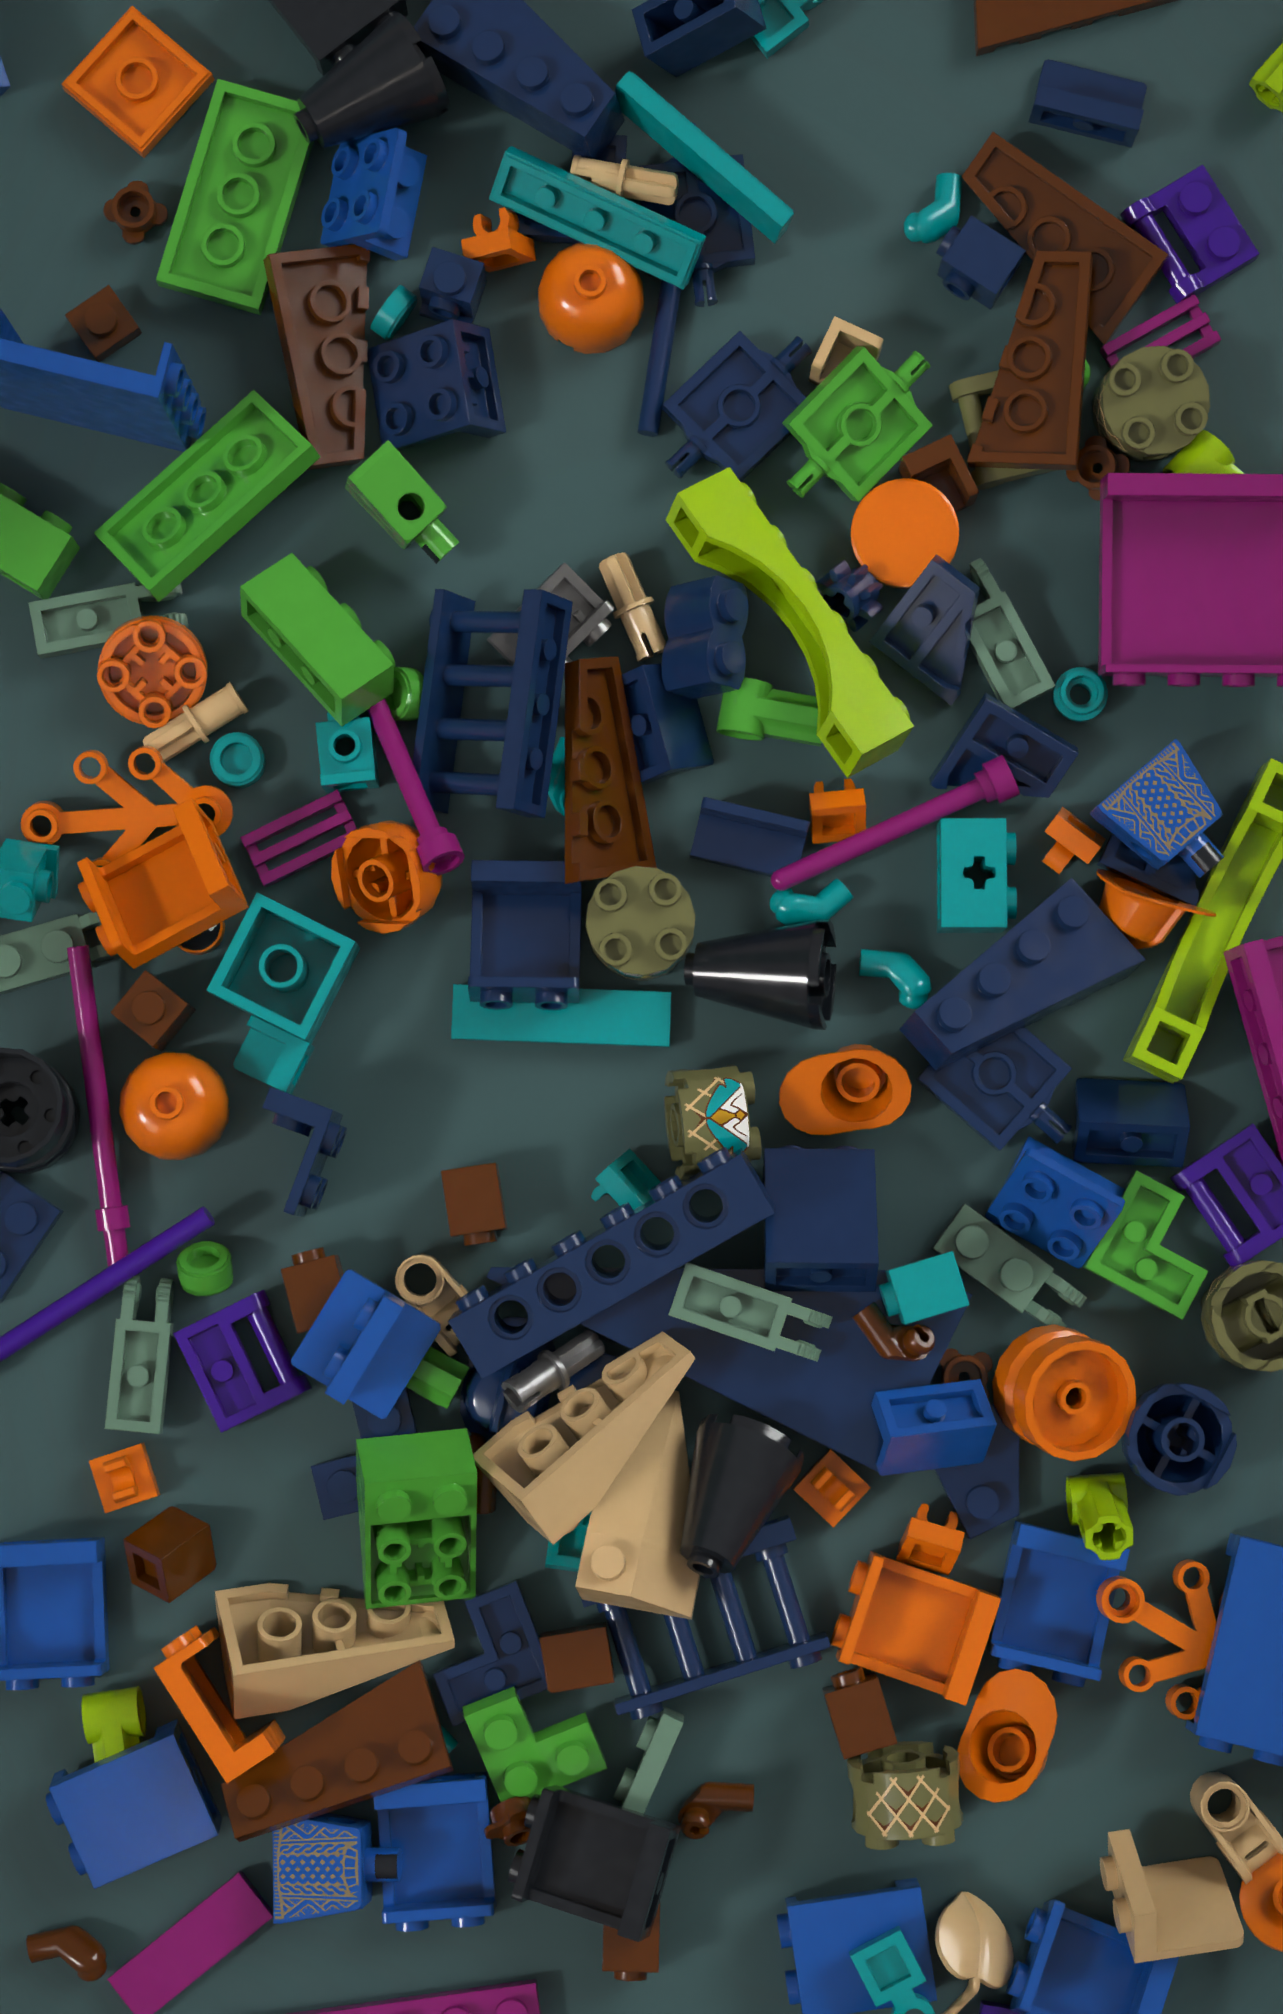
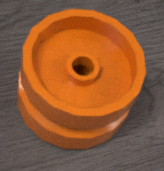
[992,1324,1136,1462]

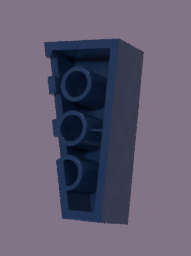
[414,0,625,160]
[899,878,1146,1070]

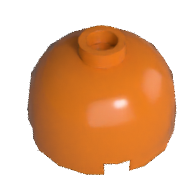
[538,242,644,354]
[331,820,442,934]
[119,1052,230,1160]

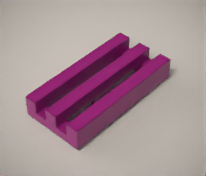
[1100,294,1222,368]
[240,789,357,888]

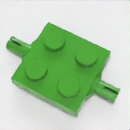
[782,346,933,502]

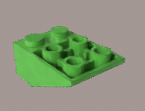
[356,1428,477,1609]

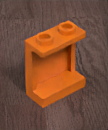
[77,798,249,969]
[830,1551,1001,1706]
[154,1625,287,1784]

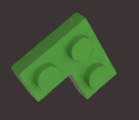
[1083,1170,1208,1320]
[462,1686,607,1802]

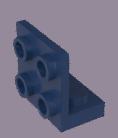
[367,319,506,451]
[262,1087,347,1217]

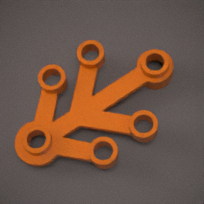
[21,746,233,866]
[1096,1559,1223,1720]

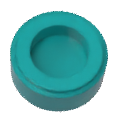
[370,285,418,340]
[210,732,266,788]

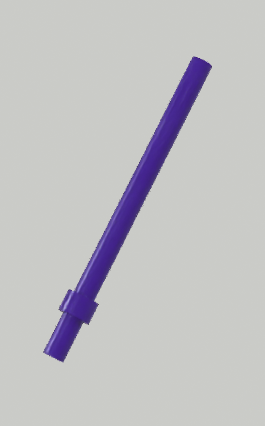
[0,1206,215,1363]

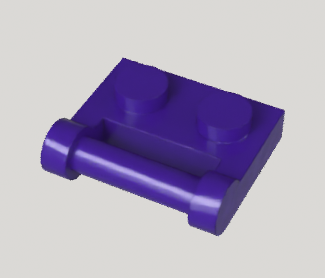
[1120,164,1260,304]
[1170,1123,1283,1267]
[173,1290,312,1433]

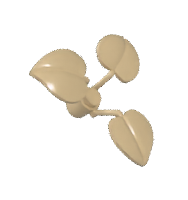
[935,1891,1014,2014]

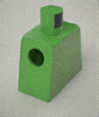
[345,440,459,564]

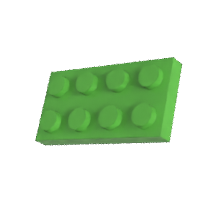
[156,79,314,315]
[94,390,320,602]

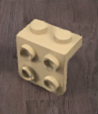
[1100,1829,1244,1963]

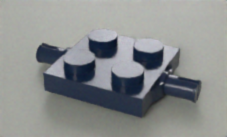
[637,122,755,307]
[663,331,812,482]
[916,1028,1072,1151]

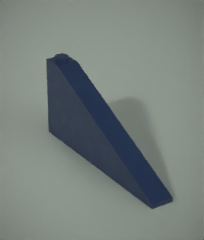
[487,1267,972,1472]

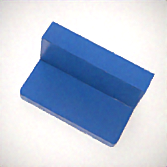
[871,1379,997,1476]

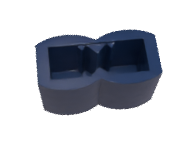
[661,575,749,699]

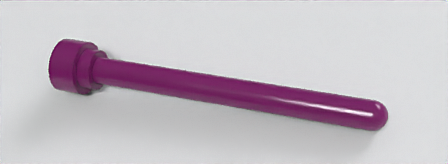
[367,698,465,876]
[771,755,1020,891]

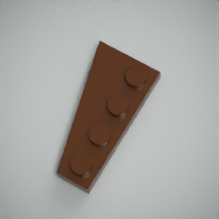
[974,0,1178,56]
[962,132,1169,345]
[263,244,370,470]
[967,251,1093,470]
[565,656,657,884]
[221,1660,454,1842]

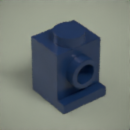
[419,247,487,324]

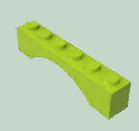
[665,467,914,778]
[1123,758,1283,1083]

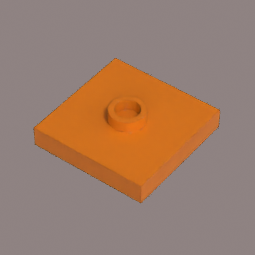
[61,6,214,158]

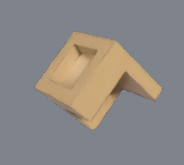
[809,316,883,385]

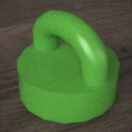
[385,667,424,722]
[176,1241,233,1296]

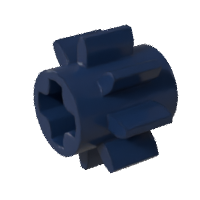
[816,560,883,632]

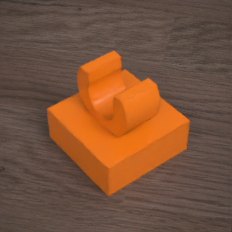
[461,207,536,273]
[809,778,866,844]
[1042,807,1106,874]
[89,1443,161,1513]
[792,1449,871,1528]
[896,1503,965,1576]

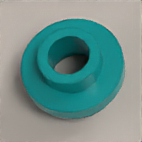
[1053,667,1108,722]

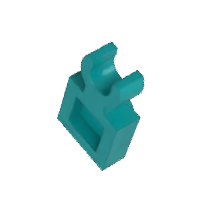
[849,1925,935,2014]

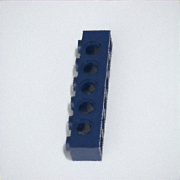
[448,1147,775,1379]

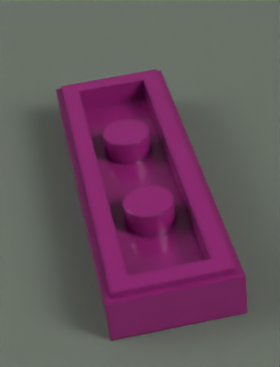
[107,1870,273,2014]

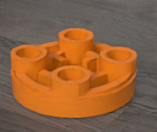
[851,478,959,589]
[97,615,208,728]

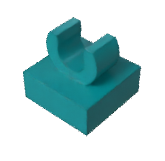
[591,1148,661,1210]

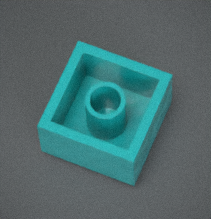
[206,892,360,1044]

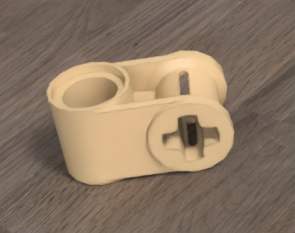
[395,1253,469,1357]
[1190,1772,1283,1884]

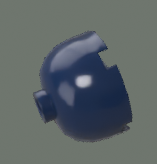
[1121,1382,1237,1496]

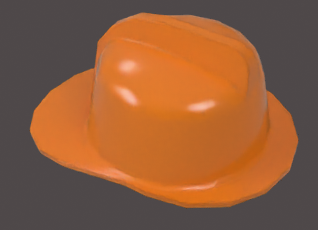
[1096,869,1216,949]
[779,1044,912,1135]
[957,1669,1058,1803]

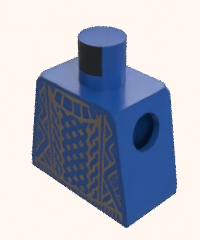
[1089,739,1224,878]
[272,1813,403,1924]

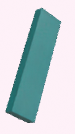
[615,71,794,244]
[489,146,706,289]
[451,984,671,1048]

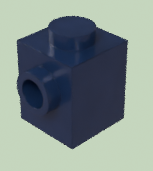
[936,215,1026,310]

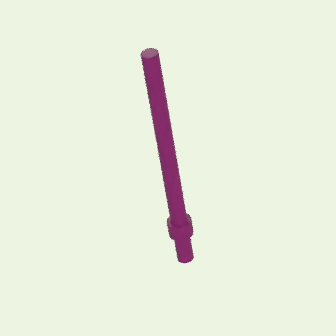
[67,945,130,1267]

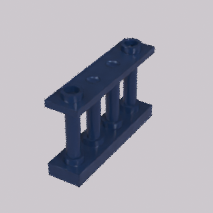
[413,589,573,818]
[581,1515,831,1720]

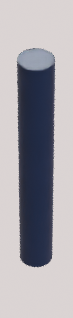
[637,280,682,437]

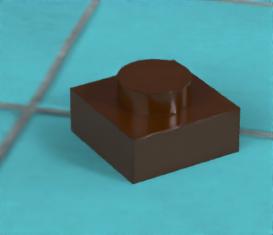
[65,285,142,362]

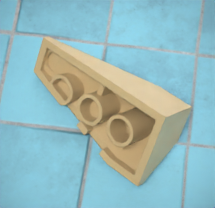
[473,1331,695,1545]
[575,1391,700,1620]
[215,1583,455,1719]

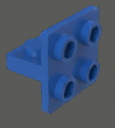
[320,127,427,261]
[985,1136,1125,1268]
[291,1269,441,1419]

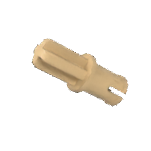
[570,155,679,205]
[599,552,666,662]
[143,682,249,763]

